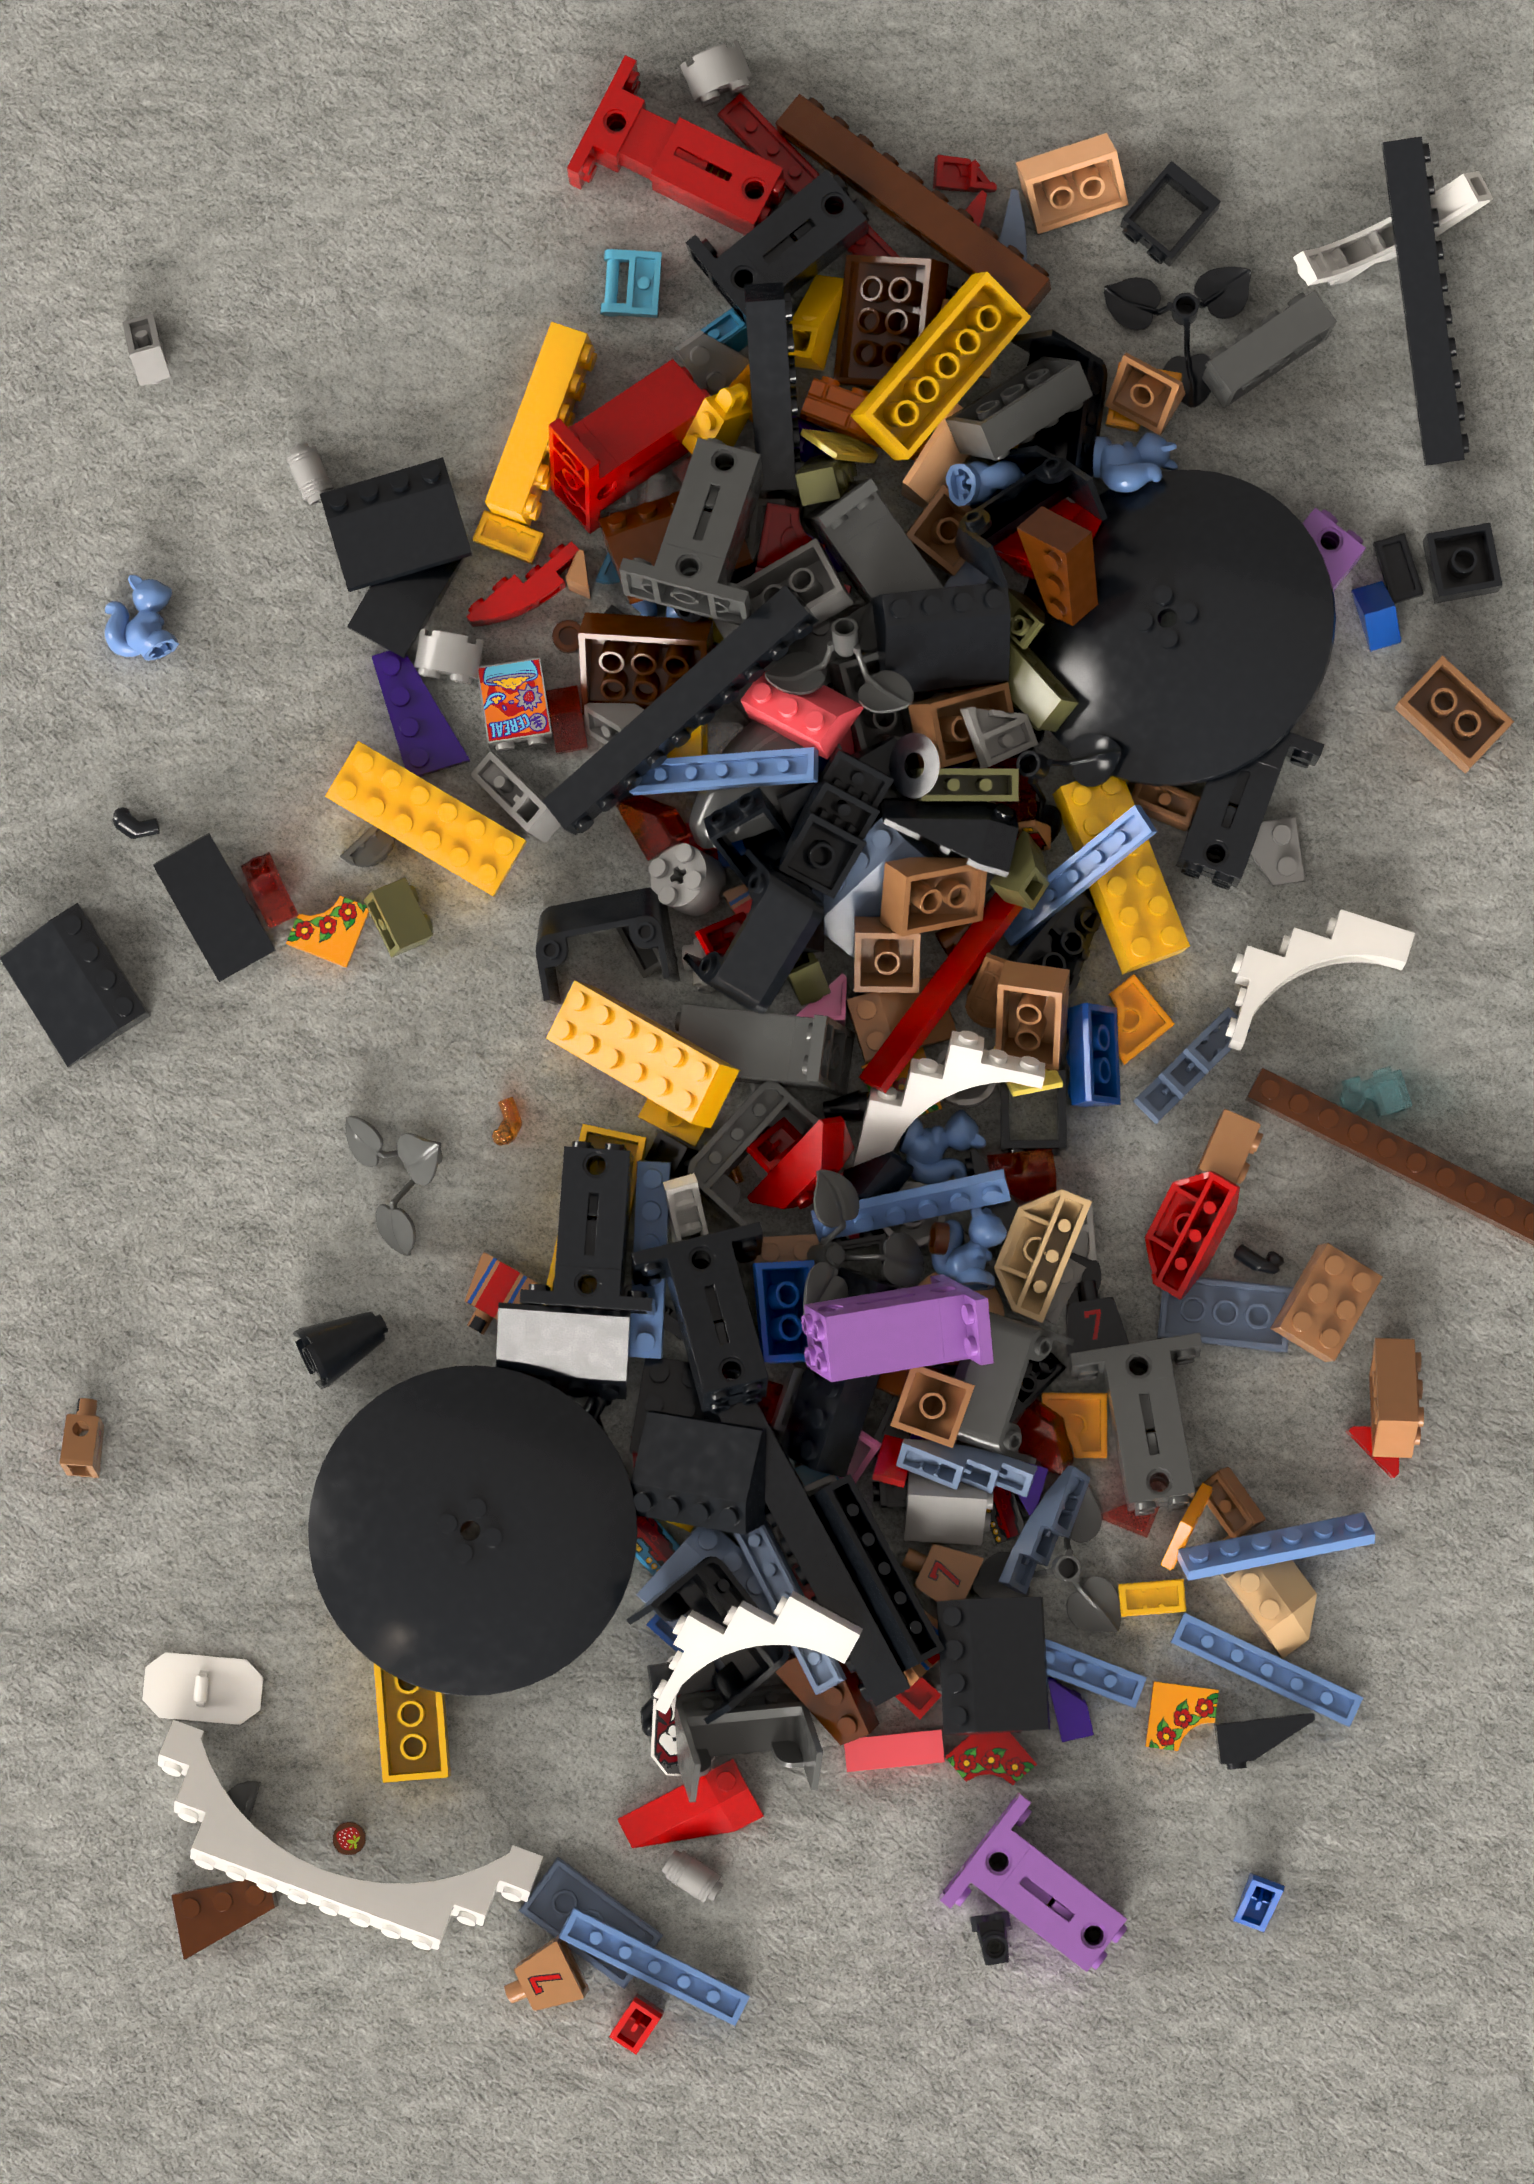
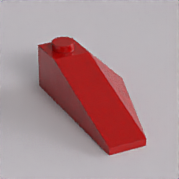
[617,1758,764,1848]

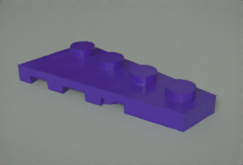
[371,651,471,777]

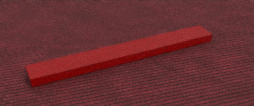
[717,92,900,257]
[859,892,1023,1093]

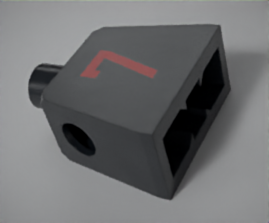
[1066,1280,1129,1358]

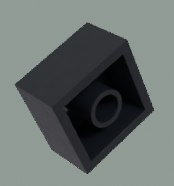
[1422,523,1502,604]

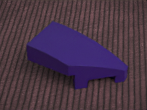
[1047,1677,1094,1742]

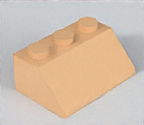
[1015,133,1129,234]
[901,403,971,509]

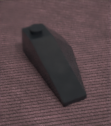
[881,800,1019,878]
[1006,888,1101,996]

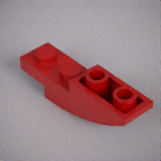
[466,541,579,627]

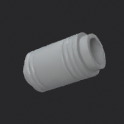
[286,443,334,505]
[662,1850,723,1903]

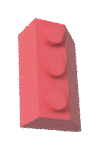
[740,670,864,760]

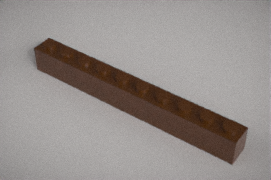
[775,94,1051,315]
[1245,1068,1534,1246]

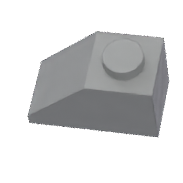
[122,313,171,386]
[584,703,644,745]

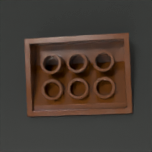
[833,255,949,387]
[598,491,753,605]
[578,612,714,723]

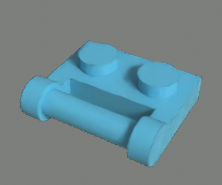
[600,249,662,318]

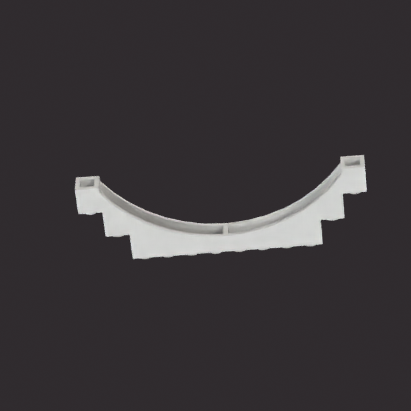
[158,1720,543,1950]

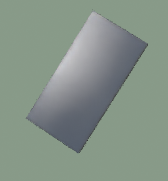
[1157,1277,1294,1353]
[519,1857,663,1989]

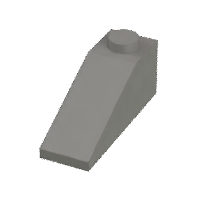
[470,751,561,843]

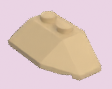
[994,1189,1092,1323]
[1220,1535,1317,1659]

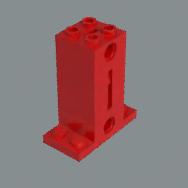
[549,359,710,534]

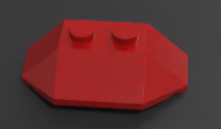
[747,1116,854,1209]
[1144,1171,1240,1300]

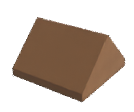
[1105,352,1186,435]
[905,485,974,576]
[890,1367,975,1448]

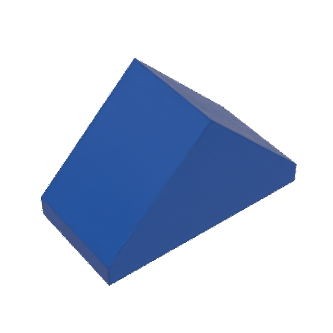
[1351,581,1401,652]
[1233,1873,1285,1932]

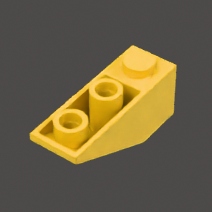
[788,275,844,371]

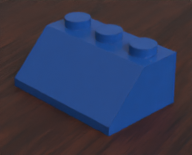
[1066,1003,1121,1108]
[753,1260,815,1364]

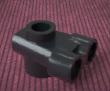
[970,1911,1011,1966]

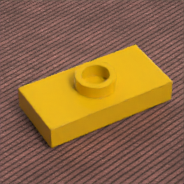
[472,510,544,565]
[638,1098,706,1148]
[1118,1579,1187,1617]

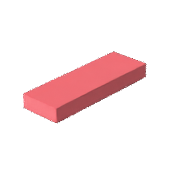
[844,1729,945,1772]

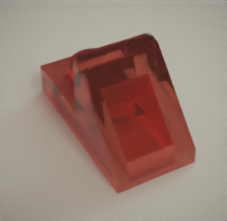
[546,685,588,754]

